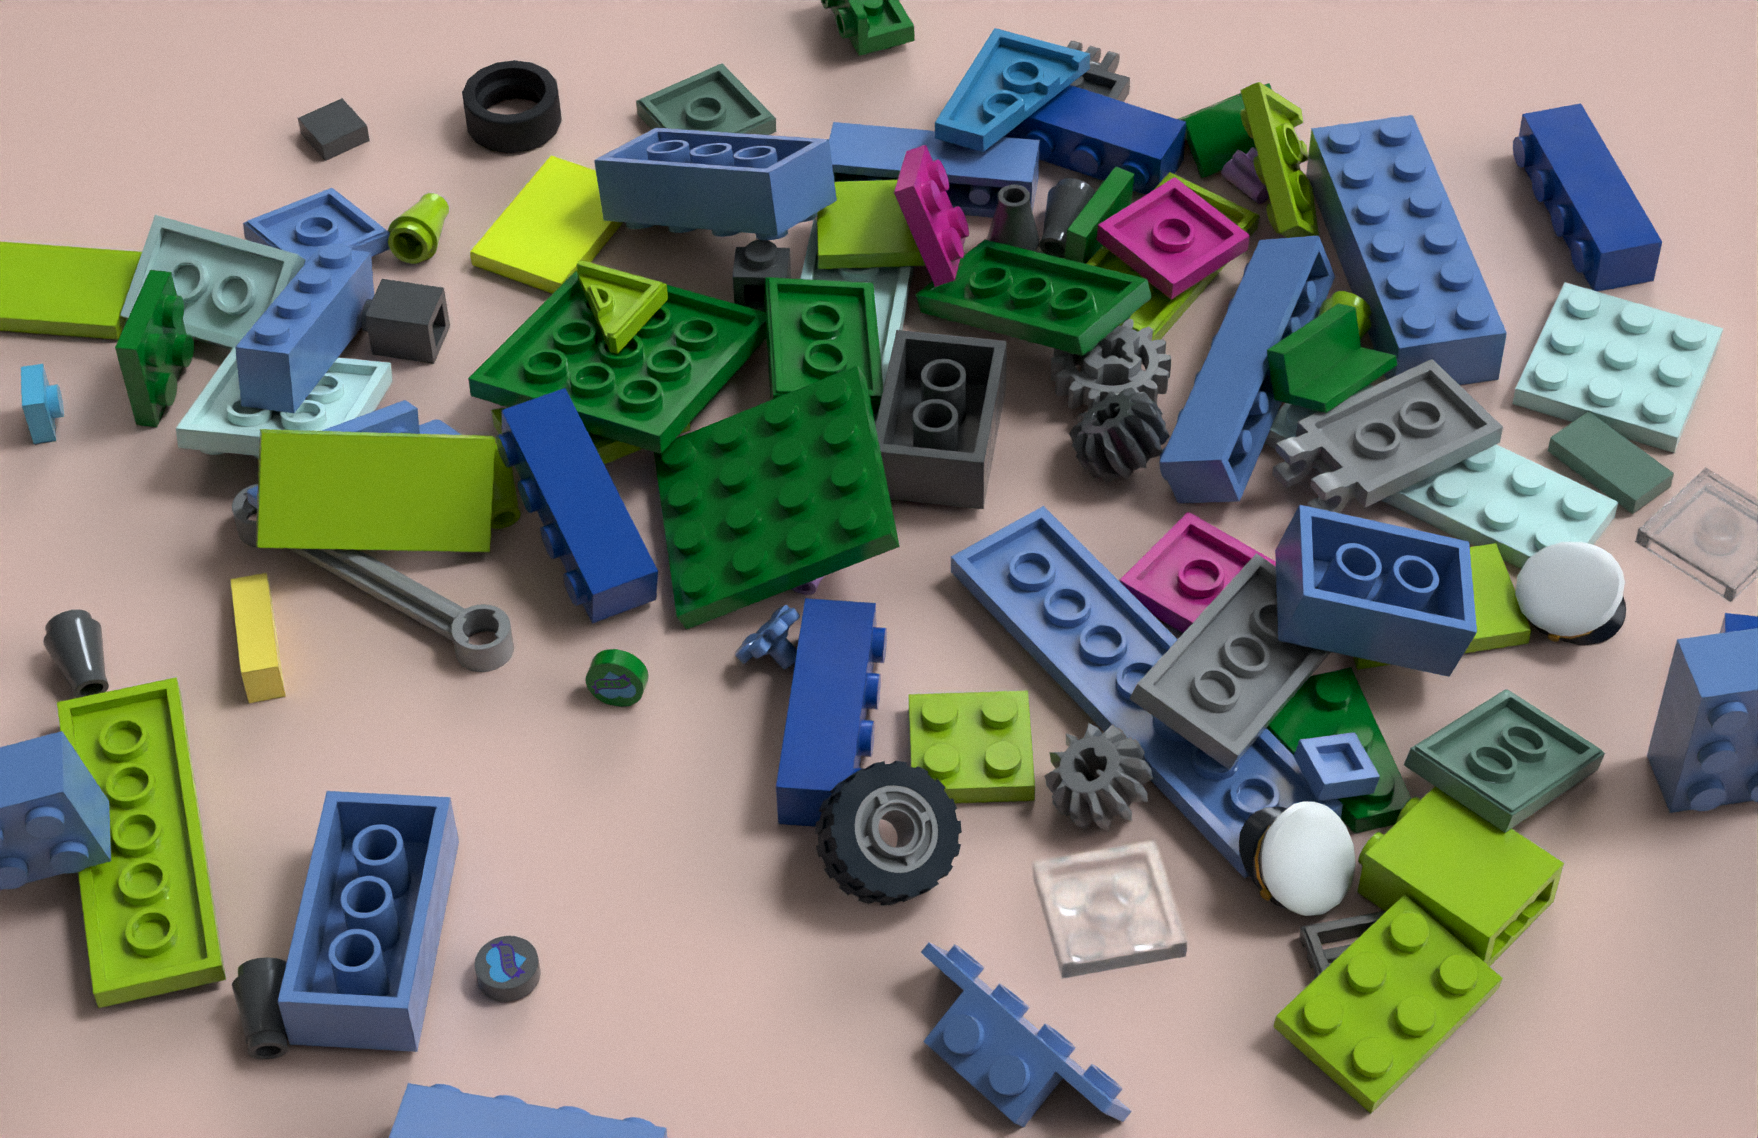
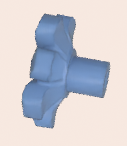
[735,605,800,670]

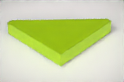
[576,260,668,354]

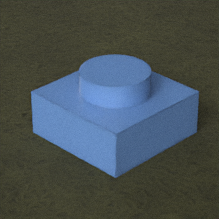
[1294,732,1380,801]

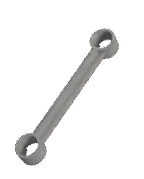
[232,484,514,672]

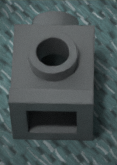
[732,240,791,312]

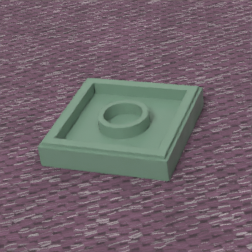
[636,63,777,135]

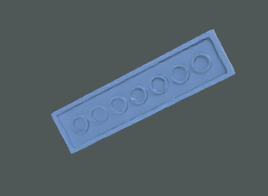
[951,506,1343,878]

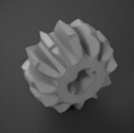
[1044,723,1153,832]

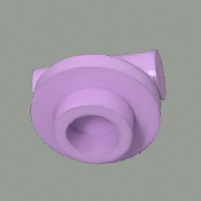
[1221,147,1269,204]

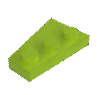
[1240,82,1319,238]

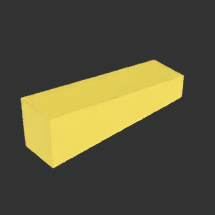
[230,573,286,703]

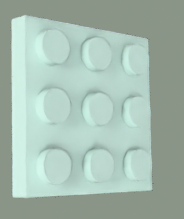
[1513,282,1723,453]
[176,347,392,459]

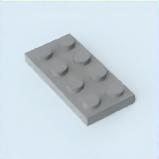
[1130,553,1331,770]

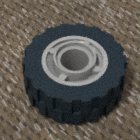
[815,761,962,906]

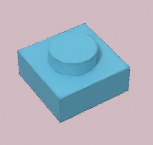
[21,364,64,444]

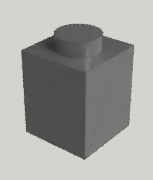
[361,279,450,364]

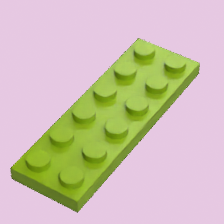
[57,677,226,1008]

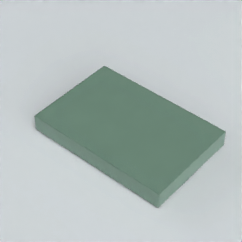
[1404,689,1605,833]

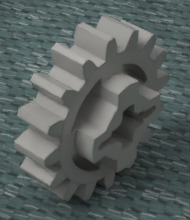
[1051,319,1171,411]

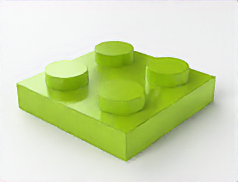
[908,690,1035,804]

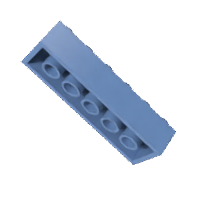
[1306,115,1507,385]

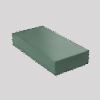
[1548,411,1674,514]

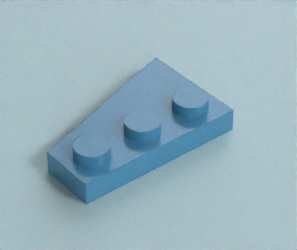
[935,28,1090,152]

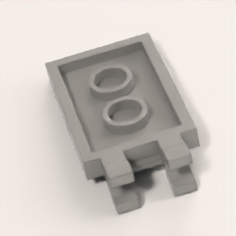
[1272,359,1503,513]

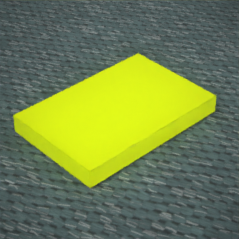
[470,155,623,294]

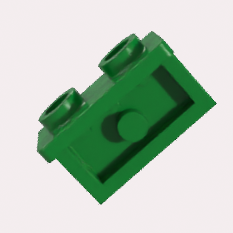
[821,0,915,56]

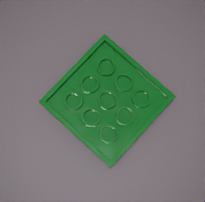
[468,270,766,454]
[654,365,900,630]

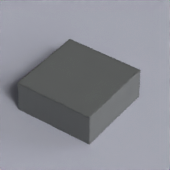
[298,98,370,161]

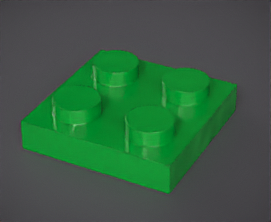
[115,270,194,427]

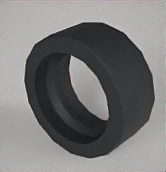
[462,60,562,153]

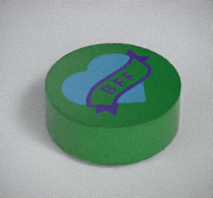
[585,649,649,707]

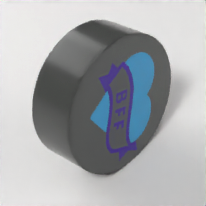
[475,936,541,1002]

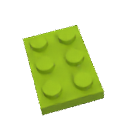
[1273,894,1503,1114]

